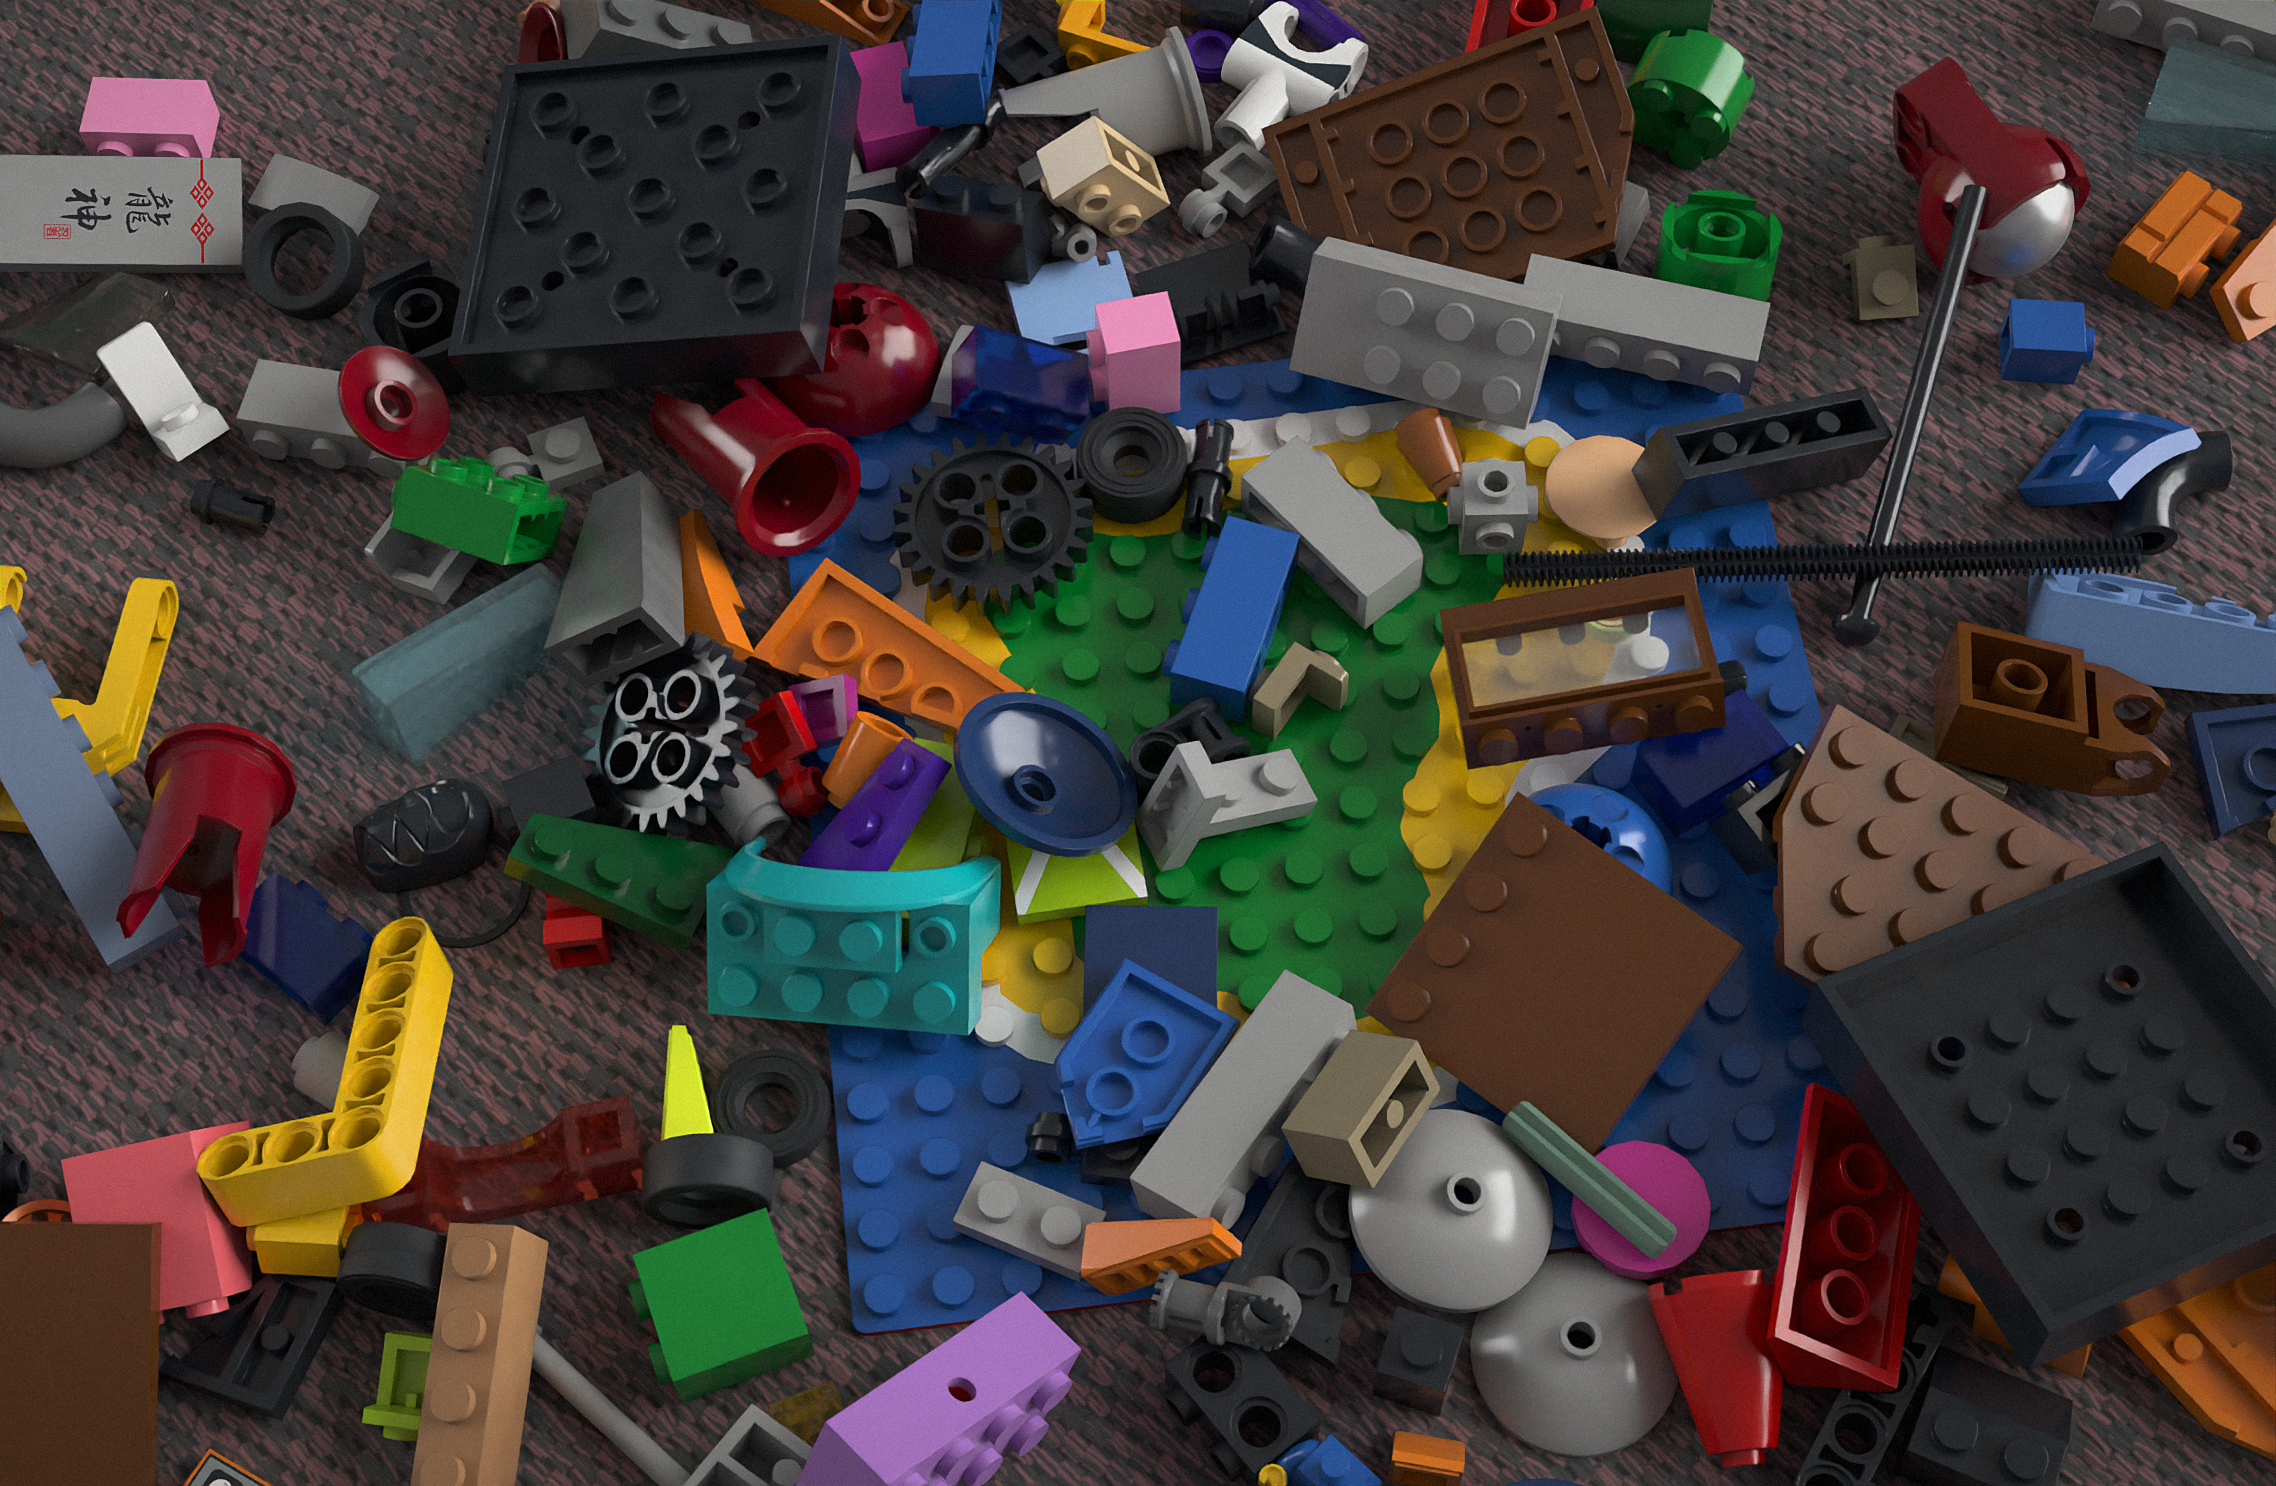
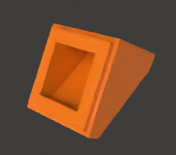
[1388,1431,1465,1486]

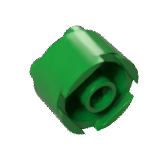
[1626,29,1755,170]
[1652,190,1782,302]

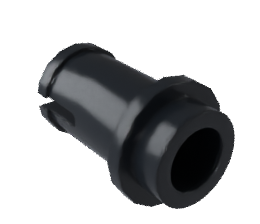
[190,477,275,535]

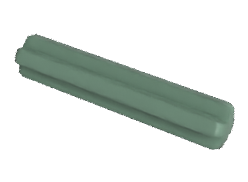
[1501,1101,1678,1260]

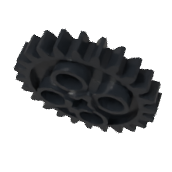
[892,431,1094,617]
[582,631,759,836]

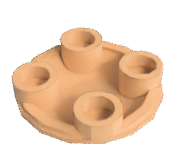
[1543,435,1657,549]

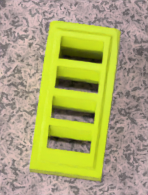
[661,1025,715,1141]

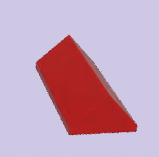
[1766,1082,1921,1392]

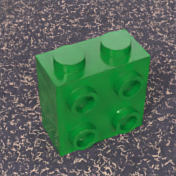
[390,455,569,565]
[627,1207,816,1403]

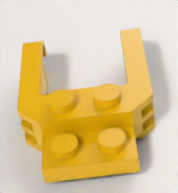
[0,565,179,834]

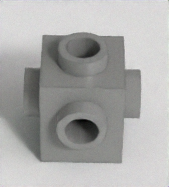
[1447,458,1538,555]

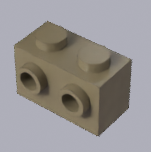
[1281,1030,1441,1189]

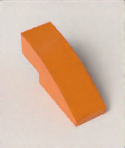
[680,508,754,661]

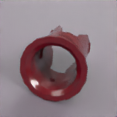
[649,378,861,557]
[116,722,298,969]

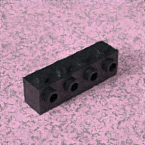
[1631,387,1893,521]

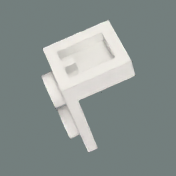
[97,322,230,462]

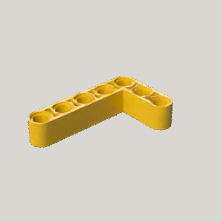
[196,916,453,1227]

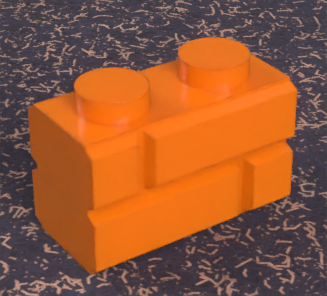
[2107,170,2243,310]

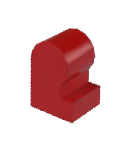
[543,892,612,970]

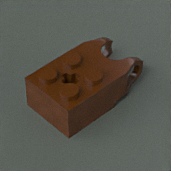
[1933,620,2170,797]

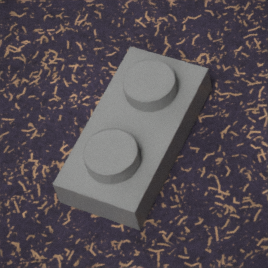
[953,1161,1108,1282]

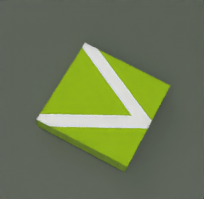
[1004,819,1148,925]

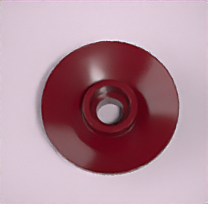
[337,346,450,461]

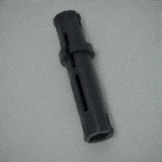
[895,83,1010,199]

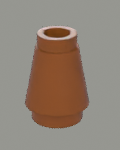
[1395,407,1463,503]

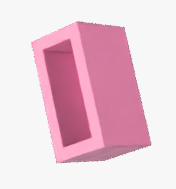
[79,77,220,158]
[1086,291,1180,414]

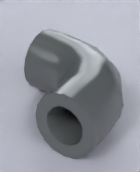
[0,381,130,469]

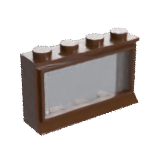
[1439,566,1726,770]

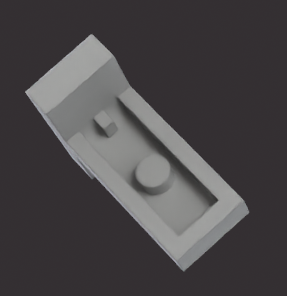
[1134,740,1318,872]

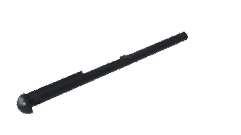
[1832,184,1988,647]

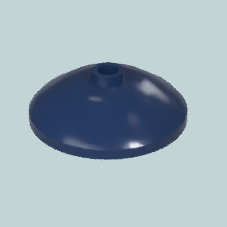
[953,692,1138,857]

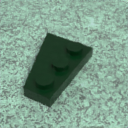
[503,812,736,954]

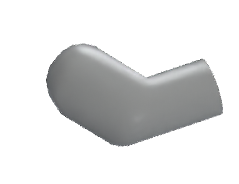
[1048,214,1097,262]

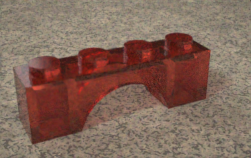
[361,1094,645,1232]

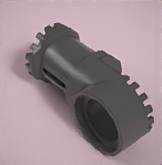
[1149,1268,1302,1351]

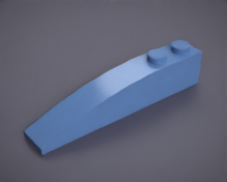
[2024,568,2276,694]

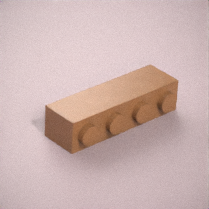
[410,1223,549,1486]

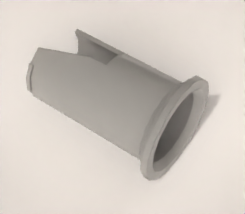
[997,26,1212,191]

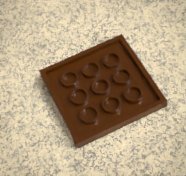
[1363,792,1744,1157]
[0,1221,161,1486]

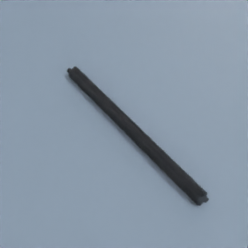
[1503,536,2143,588]

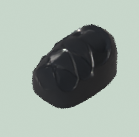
[353,778,494,893]

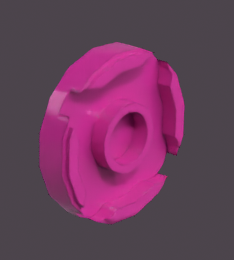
[1570,1140,1711,1280]

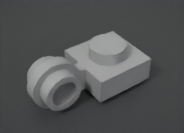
[1178,139,1280,238]
[485,416,606,493]

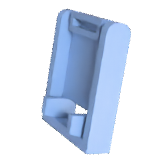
[1004,250,1133,389]

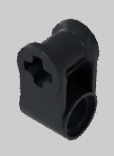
[1129,696,1252,807]

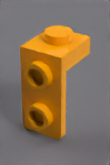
[1057,0,1150,71]

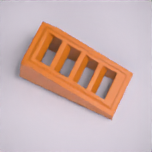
[1081,1218,1242,1296]

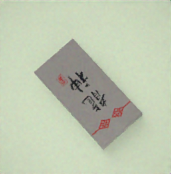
[0,154,243,273]

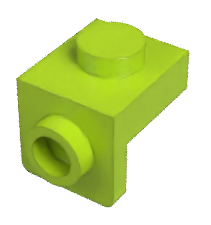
[362,1330,433,1441]

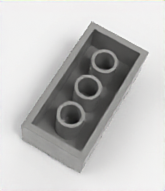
[1289,237,1563,430]

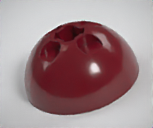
[765,282,942,436]

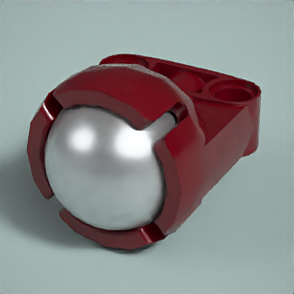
[1893,57,2091,286]

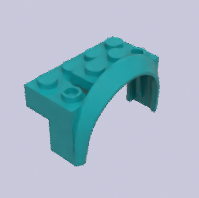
[706,837,1001,1035]

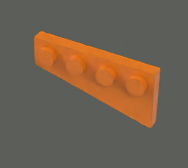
[750,558,1025,735]

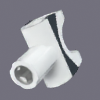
[1214,1,1368,152]

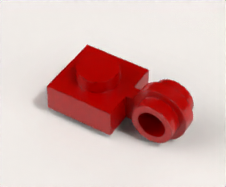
[742,690,830,817]

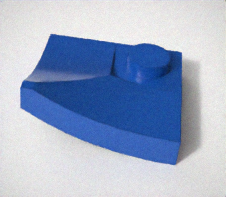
[2017,409,2202,507]

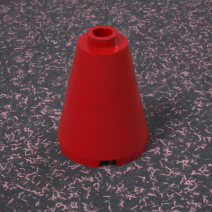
[1647,1269,1784,1468]

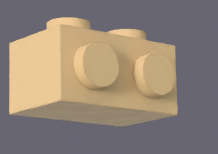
[1036,116,1170,238]

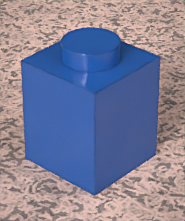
[1999,298,2095,384]

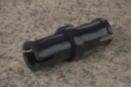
[1181,418,1234,540]

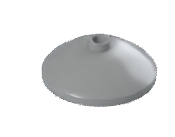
[1348,1109,1553,1313]
[1470,1253,1678,1458]

